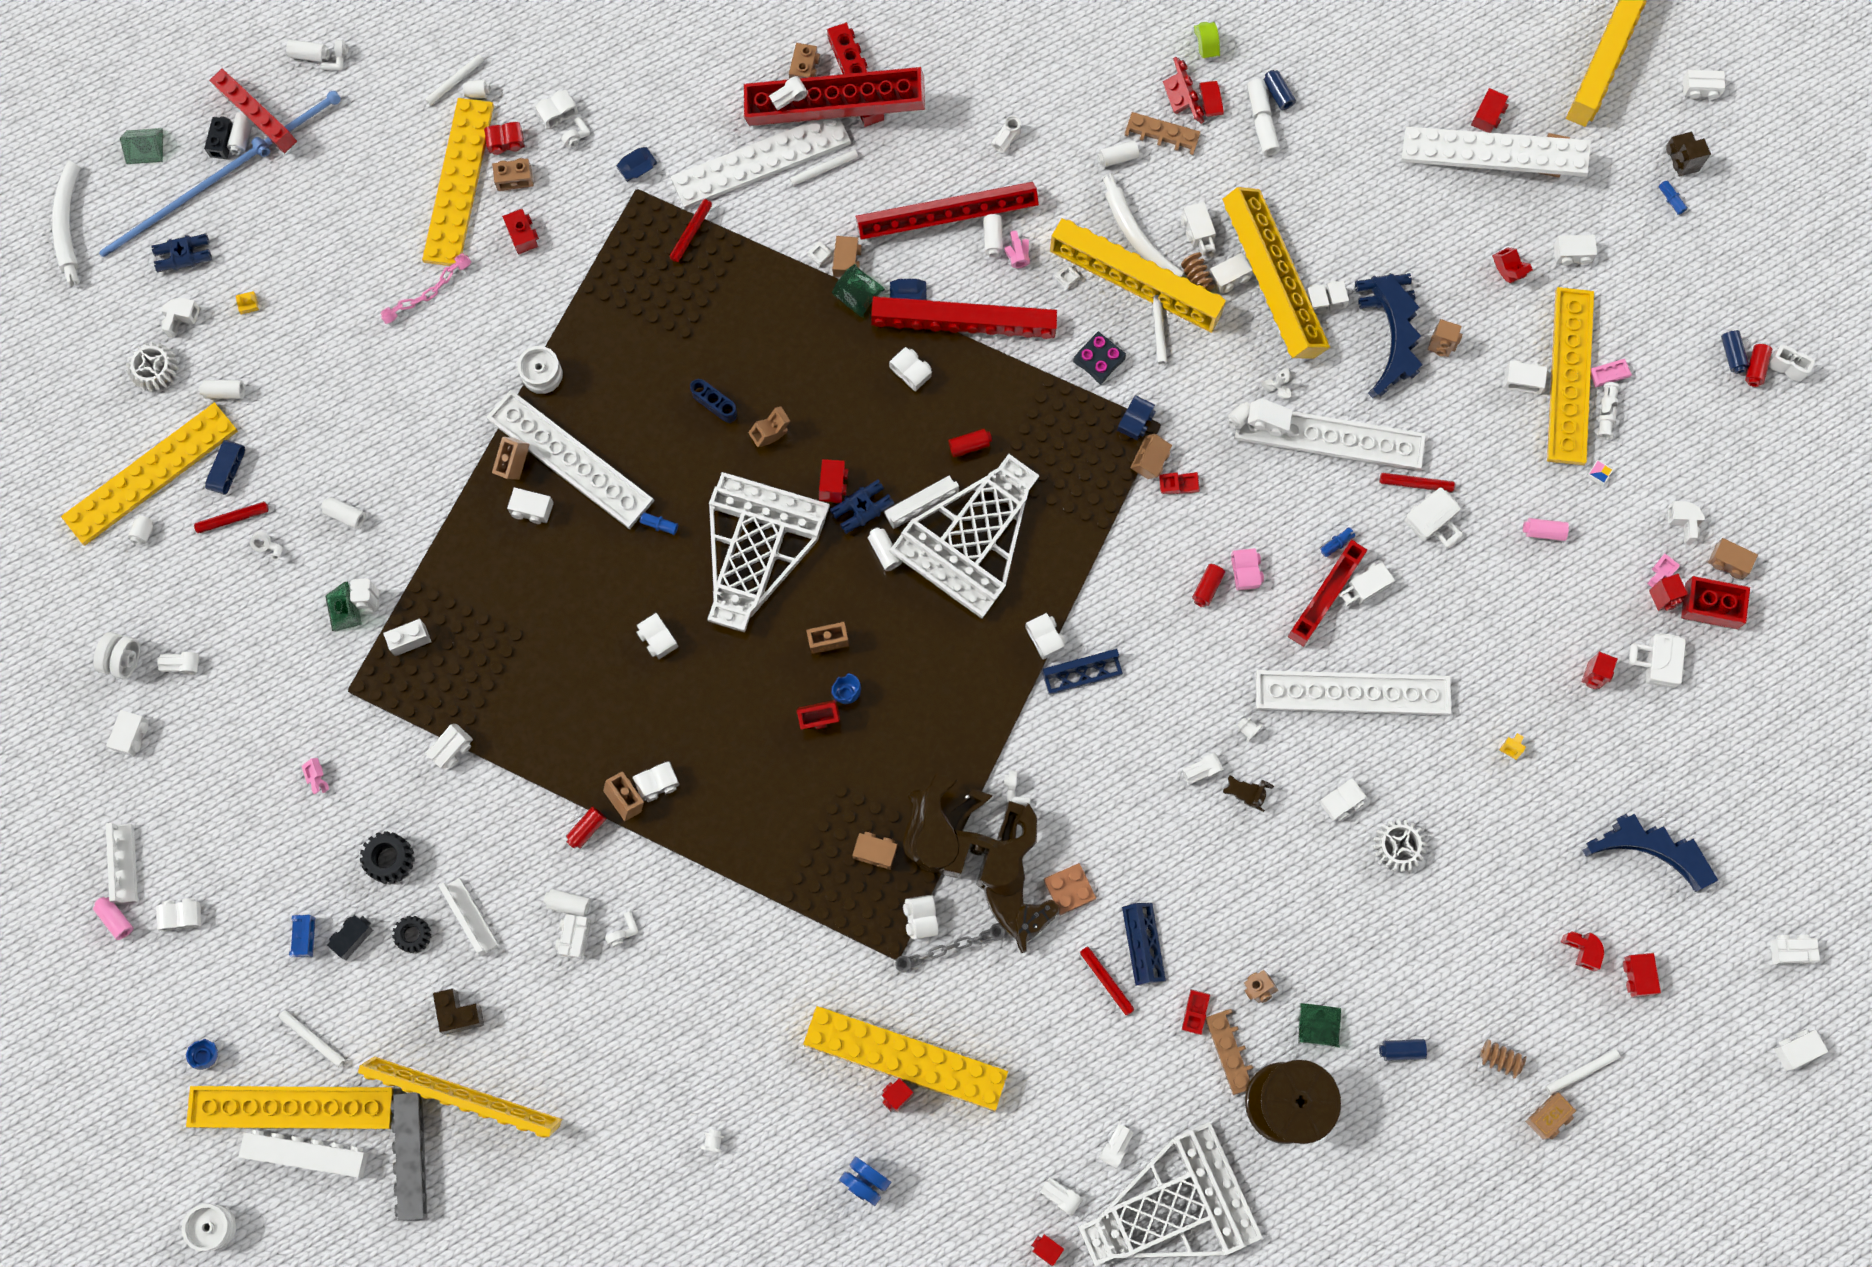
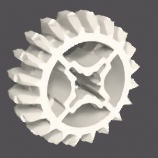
[126,342,179,391]
[1373,819,1427,872]

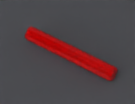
[670,199,712,262]
[1379,473,1455,492]
[194,501,269,533]
[1080,946,1134,1016]

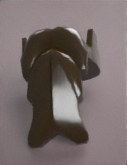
[1223,775,1274,812]

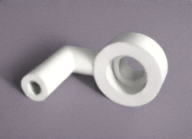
[321,40,349,71]
[561,117,590,147]
[250,532,283,561]
[1004,771,1030,805]
[605,911,638,947]

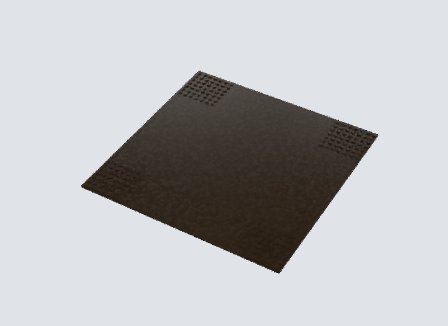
[348,189,1161,961]

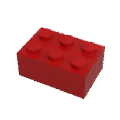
[1681,576,1750,630]

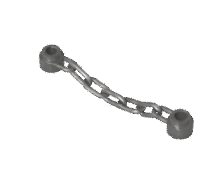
[895,923,1006,973]

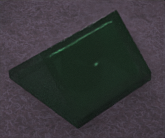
[120,128,163,164]
[325,581,362,631]

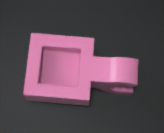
[1647,554,1680,587]
[301,758,329,794]

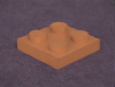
[1043,863,1096,916]

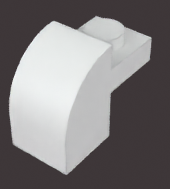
[161,298,200,338]
[1667,501,1705,544]

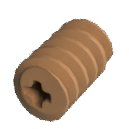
[1181,252,1215,291]
[1479,1039,1527,1079]

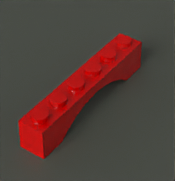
[209,68,297,154]
[1288,539,1368,647]

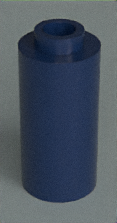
[1263,70,1296,111]
[1721,330,1749,374]
[1379,1039,1427,1061]

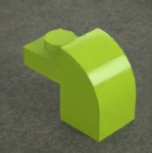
[1194,22,1220,58]

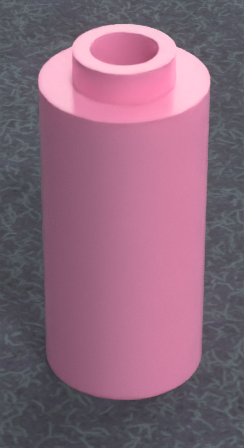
[1523,518,1569,541]
[93,897,134,940]

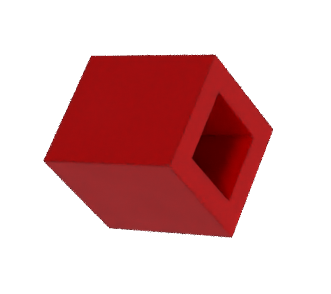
[1031,1234,1064,1267]

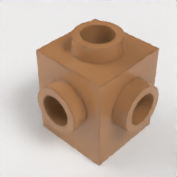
[1244,970,1279,1003]

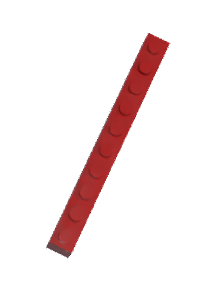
[855,181,1039,240]
[871,296,1057,339]

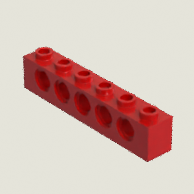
[827,22,884,127]

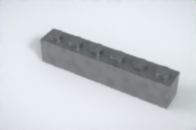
[391,1093,427,1221]

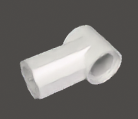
[769,76,808,110]
[991,116,1021,153]
[157,652,199,675]
[1182,753,1224,785]
[1098,1124,1134,1169]
[1040,1177,1083,1217]

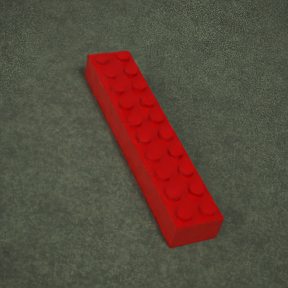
[744,67,925,126]

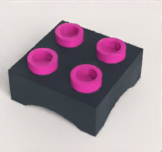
[1073,331,1126,385]

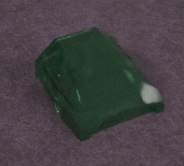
[832,264,885,318]
[1298,1003,1341,1048]

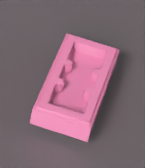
[1590,359,1632,388]

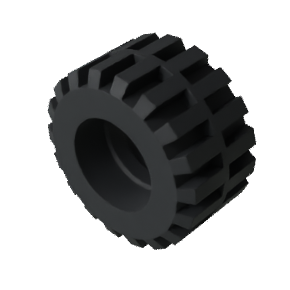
[360,831,415,884]

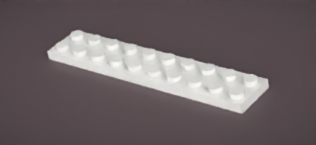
[670,118,851,210]
[1401,127,1591,176]
[486,390,654,529]
[1234,403,1426,471]
[1256,670,1451,715]

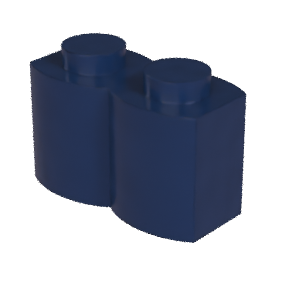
[1117,395,1156,440]

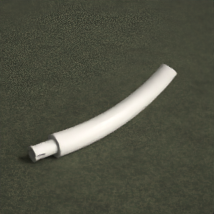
[52,161,81,286]
[1102,173,1184,277]

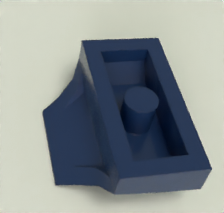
[616,147,657,182]
[890,279,927,300]

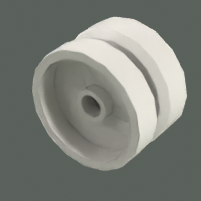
[517,346,563,394]
[94,632,140,679]
[182,1204,236,1251]

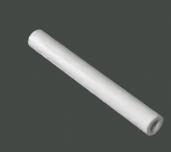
[425,54,484,106]
[789,149,858,186]
[1153,295,1167,365]
[278,1010,345,1068]
[1545,1049,1621,1095]

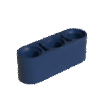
[690,379,737,423]
[205,440,245,495]

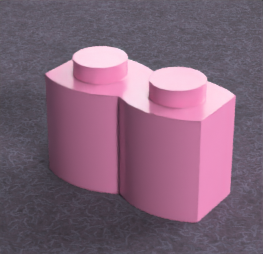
[1231,548,1264,591]

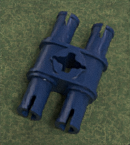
[151,233,212,273]
[1355,273,1416,309]
[830,479,894,534]

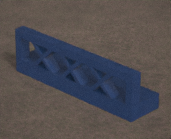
[1042,649,1123,695]
[1122,903,1166,986]

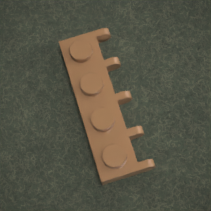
[1124,112,1200,155]
[1205,1009,1253,1095]

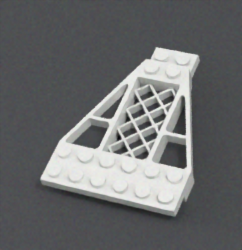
[889,454,1039,618]
[708,472,830,632]
[1078,1122,1263,1266]

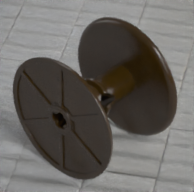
[1245,1060,1341,1144]

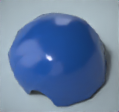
[831,673,861,704]
[186,1039,218,1070]

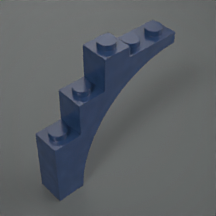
[1368,274,1423,399]
[1582,813,1719,892]

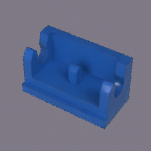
[289,915,316,957]

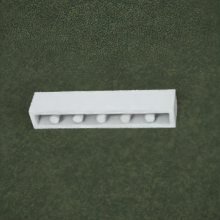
[238,1130,369,1178]

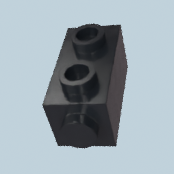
[204,116,233,160]
[327,915,374,960]

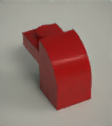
[1492,247,1533,283]
[1561,931,1604,972]

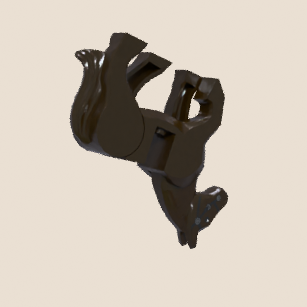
[903,773,1060,953]

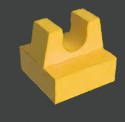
[236,291,259,315]
[1499,733,1526,760]

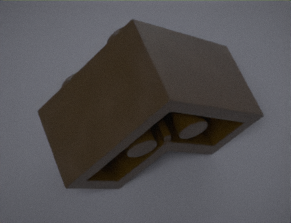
[1666,131,1711,177]
[433,988,484,1035]

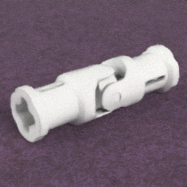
[1596,382,1621,440]

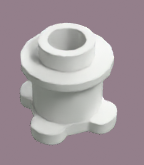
[1237,717,1262,742]
[701,1129,725,1153]

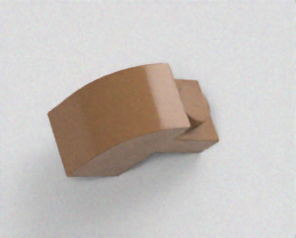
[748,406,790,447]

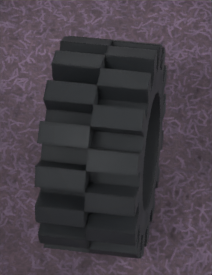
[392,916,432,953]

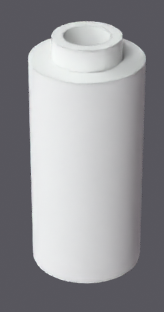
[286,39,329,62]
[1247,79,1271,119]
[227,112,253,155]
[1254,114,1280,156]
[1097,140,1139,167]
[983,214,1003,257]
[199,380,245,399]
[321,497,366,529]
[868,528,902,571]
[543,889,590,917]

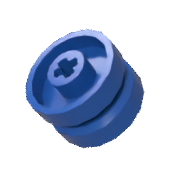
[839,1156,892,1206]

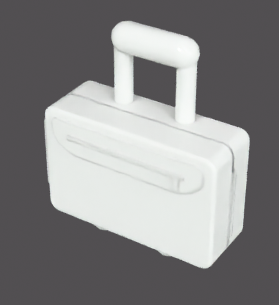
[1404,488,1463,548]
[1629,633,1687,688]

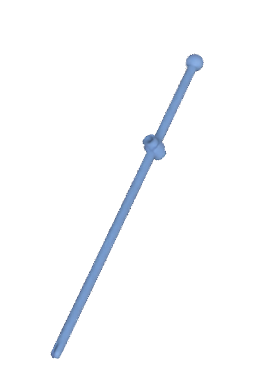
[99,91,341,257]

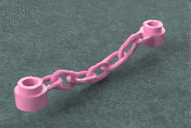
[380,253,472,324]

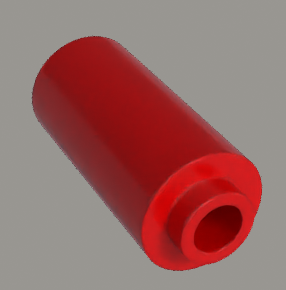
[1745,344,1773,387]
[948,429,992,458]
[1192,564,1225,607]
[566,806,607,849]

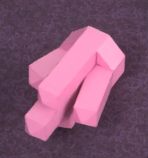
[1004,231,1030,269]

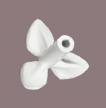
[1261,368,1291,399]

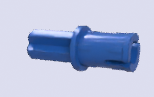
[1659,181,1688,215]
[640,513,678,535]
[1320,527,1356,557]

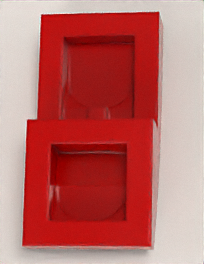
[1199,81,1224,117]
[1159,472,1200,494]
[1182,989,1210,1035]

